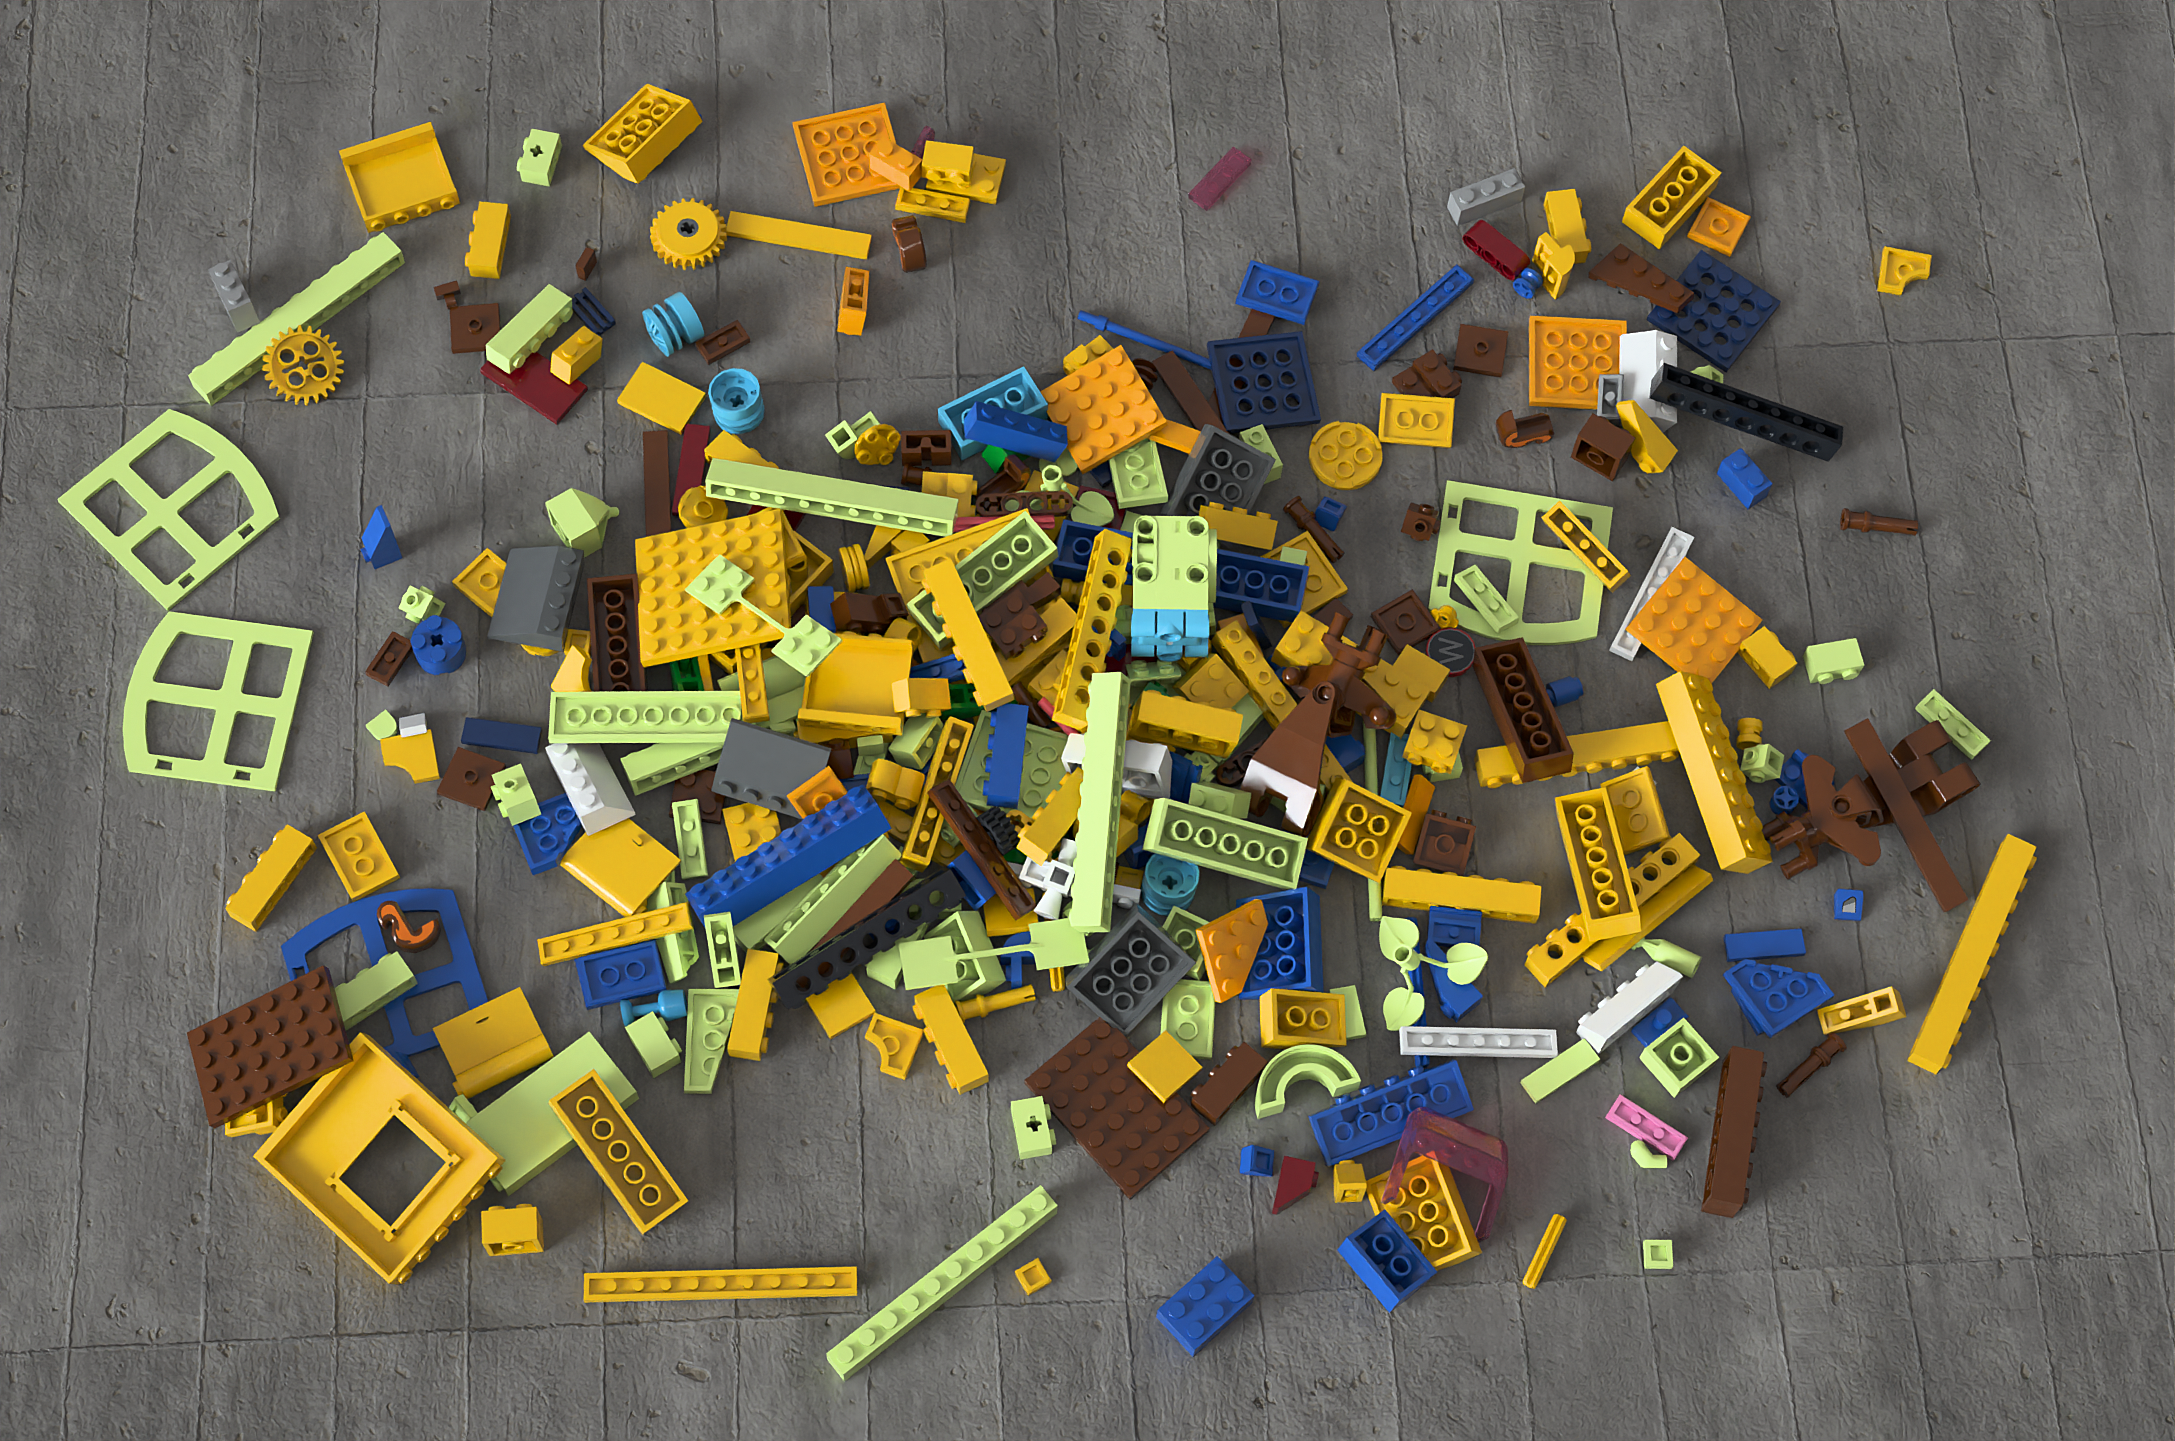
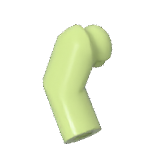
[1630,1140,1667,1168]

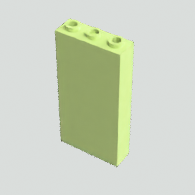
[466,1032,639,1196]

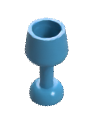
[620,989,688,1026]

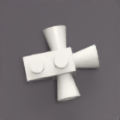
[1019,838,1077,920]

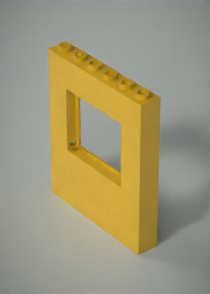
[253,1032,506,1285]

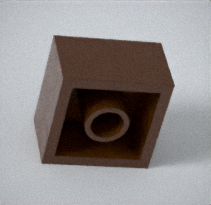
[1571,413,1635,482]

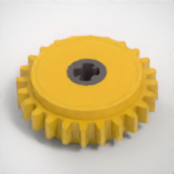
[650,198,727,270]

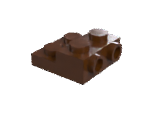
[1392,349,1462,398]
[978,589,1048,660]
[1413,809,1476,876]

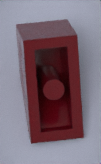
[1272,1156,1319,1214]

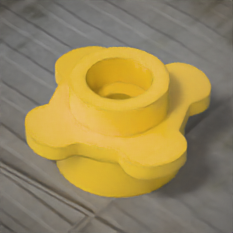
[1430,605,1459,630]

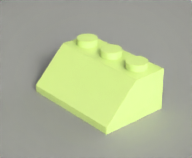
[924,911,1006,1003]

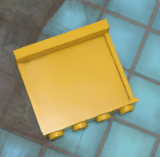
[339,122,460,233]
[798,630,914,736]

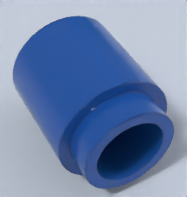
[1546,676,1583,707]

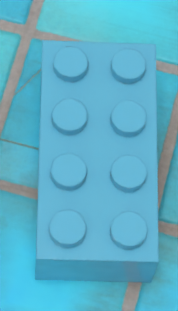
[938,366,1048,460]

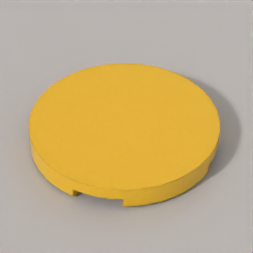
[1309,421,1382,490]

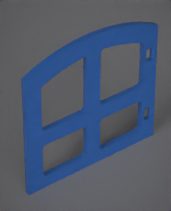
[281,888,488,1079]

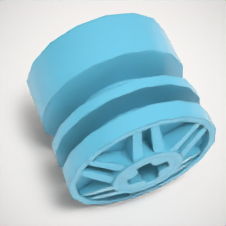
[642,292,704,357]
[708,368,765,434]
[1141,853,1199,916]

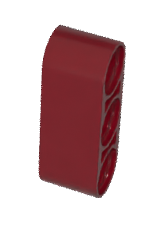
[1462,220,1530,281]

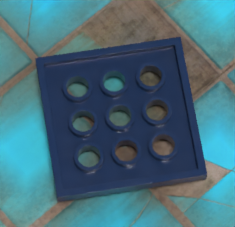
[1647,250,1781,373]
[1207,331,1321,434]

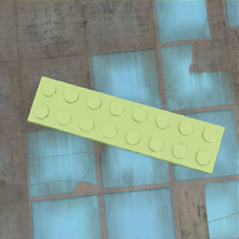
[548,691,757,743]

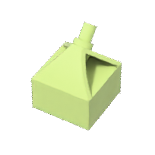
[545,488,619,558]

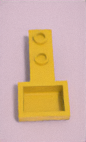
[1073,790,1154,858]

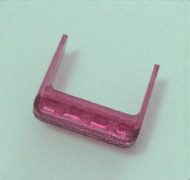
[1381,1107,1508,1243]

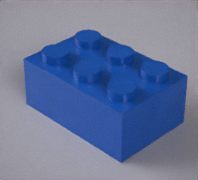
[1156,1256,1254,1357]

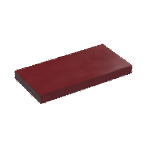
[480,352,588,425]

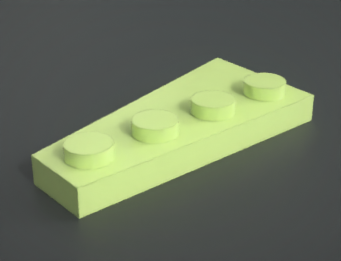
[684,989,739,1094]

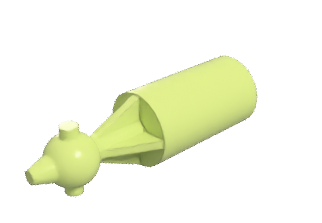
[1631,937,1702,978]

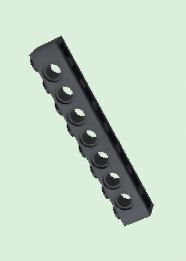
[1649,363,1844,462]
[767,866,966,1010]

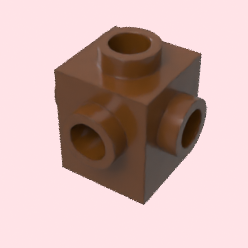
[1401,502,1441,541]

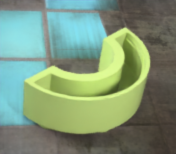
[1255,1044,1361,1119]

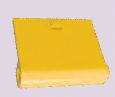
[560,818,681,917]
[432,987,554,1099]

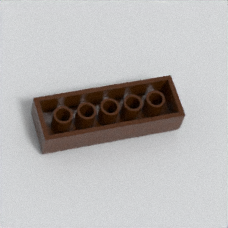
[587,573,648,692]
[1473,637,1574,783]
[1701,1046,1767,1218]

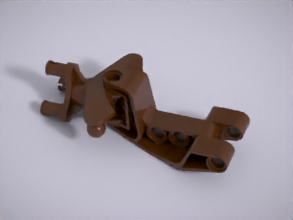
[1240,612,1397,837]
[1762,720,1981,880]

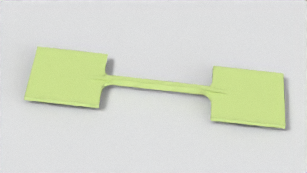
[685,554,843,677]
[898,918,1089,990]

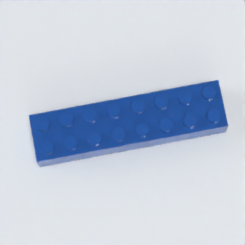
[685,784,892,929]

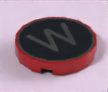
[1425,628,1475,677]

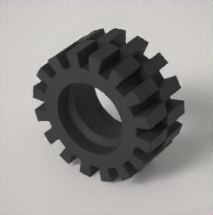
[976,806,1020,856]

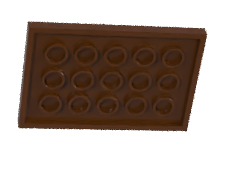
[187,965,354,1128]
[1024,1017,1210,1199]

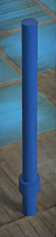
[1078,310,1212,370]

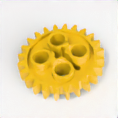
[262,325,344,406]

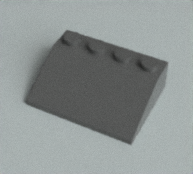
[1160,424,1276,548]
[487,546,585,652]
[711,718,831,819]
[1065,903,1196,1037]

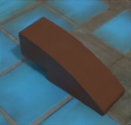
[982,572,1061,613]

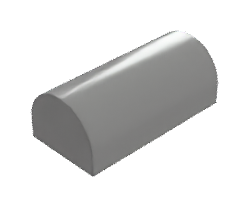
[1597,374,1624,426]

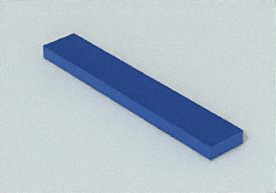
[1357,265,1474,371]

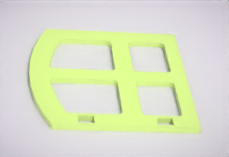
[57,409,280,611]
[1428,480,1613,645]
[123,612,314,791]

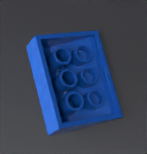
[1236,887,1324,1000]

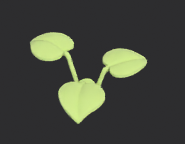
[1005,447,1114,527]
[1379,916,1488,1031]

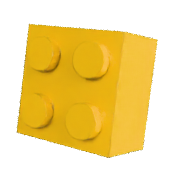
[1172,653,1249,709]
[481,1204,544,1256]

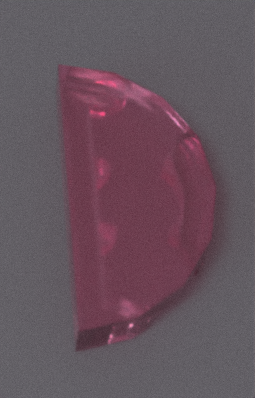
[911,125,935,160]

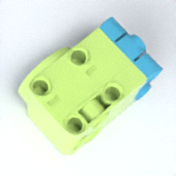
[1131,515,1217,662]

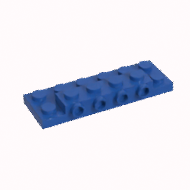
[1308,1060,1474,1167]

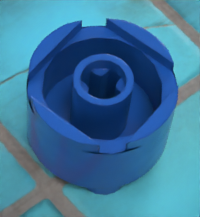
[411,615,466,675]

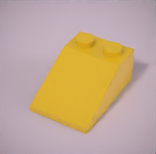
[1260,988,1347,1049]

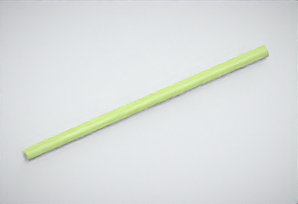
[1363,721,1382,921]

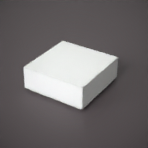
[399,713,427,737]

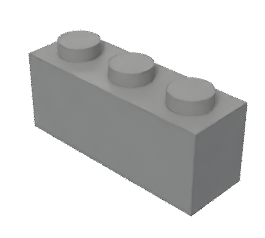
[1447,168,1525,226]
[208,260,260,333]

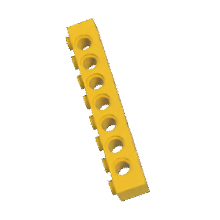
[1052,529,1133,730]
[1211,620,1353,800]
[1524,833,1700,988]

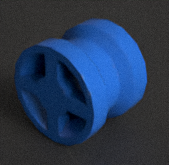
[1513,268,1543,299]
[1769,786,1799,815]

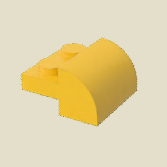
[1532,232,1575,300]

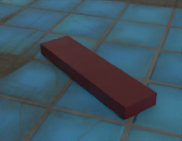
[672,424,711,516]

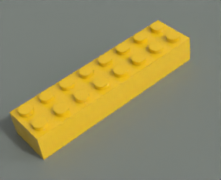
[1656,671,1773,874]

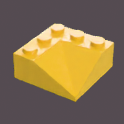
[1306,778,1412,883]

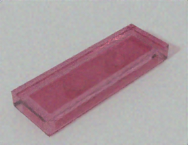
[1188,147,1252,211]

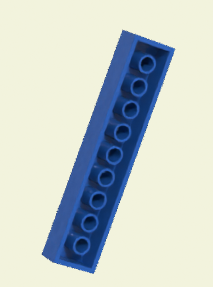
[1053,519,1309,623]

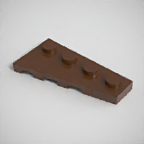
[1588,243,1694,313]

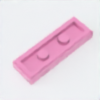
[1605,1094,1688,1161]

